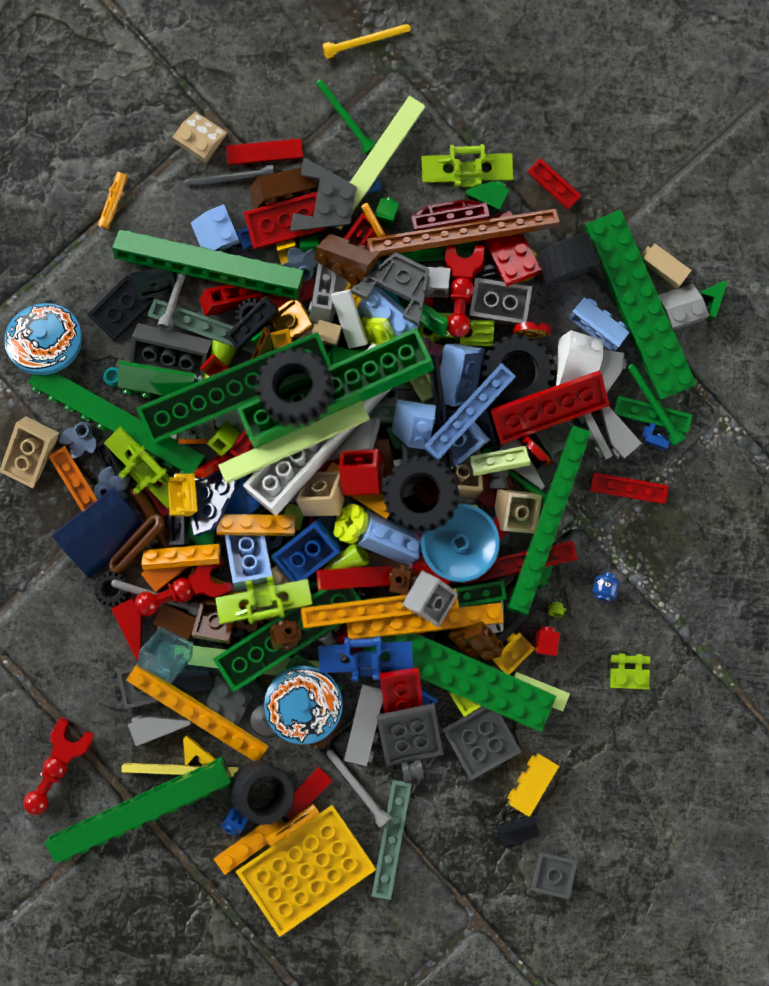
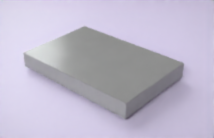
[326,418,380,461]

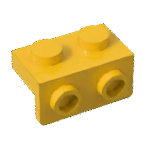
[491,632,535,675]

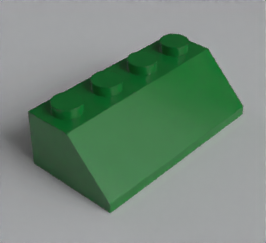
[118,360,198,400]

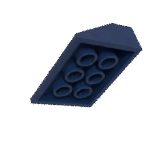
[52,486,143,578]

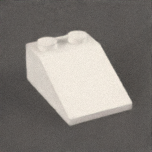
[556,330,603,386]

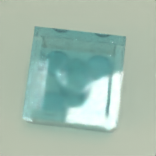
[138,627,193,683]

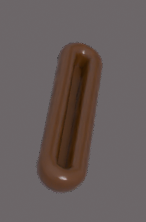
[130,488,177,549]
[109,514,165,574]

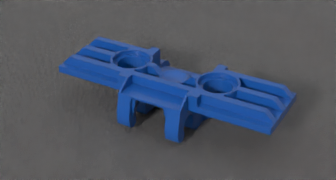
[318,636,413,681]

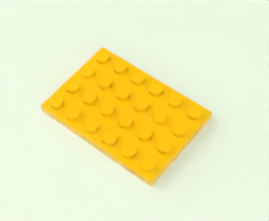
[236,804,376,937]

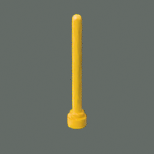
[322,24,411,59]

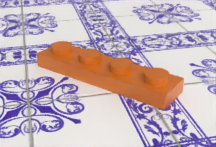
[48,446,97,511]

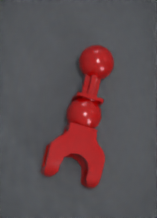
[445,244,485,337]
[134,556,234,616]
[23,717,94,815]

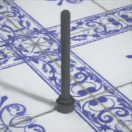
[184,165,275,186]

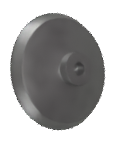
[249,703,276,737]

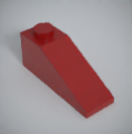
[199,285,263,316]
[111,598,143,661]

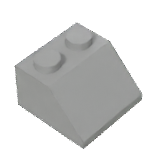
[658,284,709,330]
[402,571,458,628]

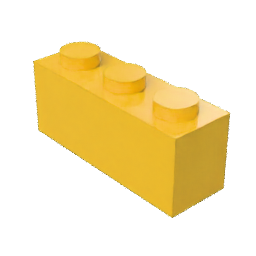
[507,753,559,817]

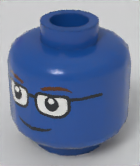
[592,572,620,602]

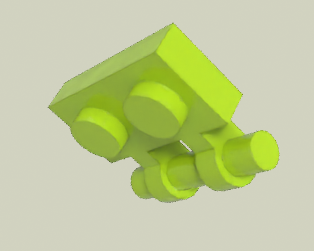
[610,653,650,689]

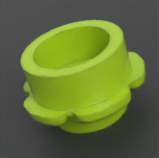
[547,602,566,617]

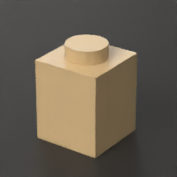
[312,320,342,347]

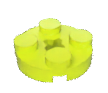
[333,504,369,544]

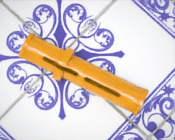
[98,172,128,230]
[264,804,319,847]

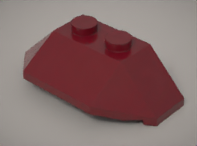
[411,199,490,231]

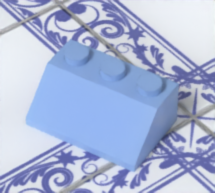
[357,287,421,337]
[569,297,630,351]
[440,344,485,407]
[357,510,421,565]
[225,535,272,592]

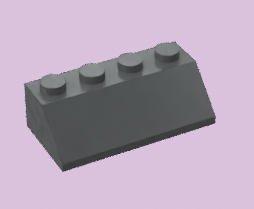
[130,323,212,378]

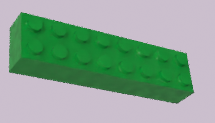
[213,588,362,692]

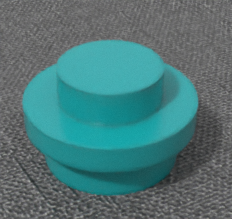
[103,367,118,386]

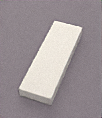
[331,289,368,349]

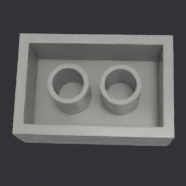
[468,277,532,326]

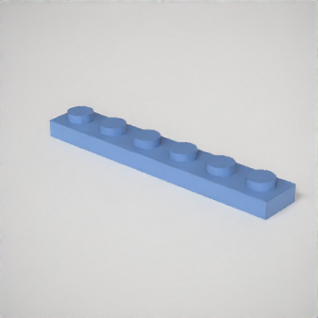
[423,363,516,460]

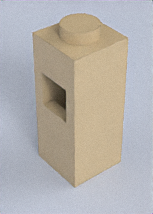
[641,243,691,289]

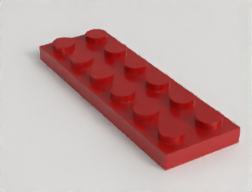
[490,370,610,445]

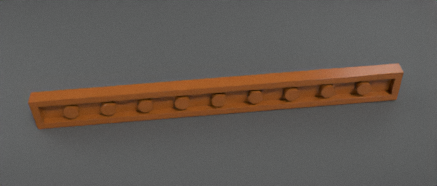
[367,209,560,256]

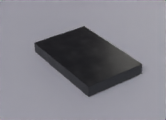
[87,275,153,342]

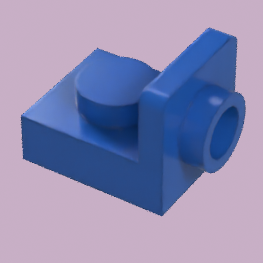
[642,423,670,450]
[220,805,248,836]

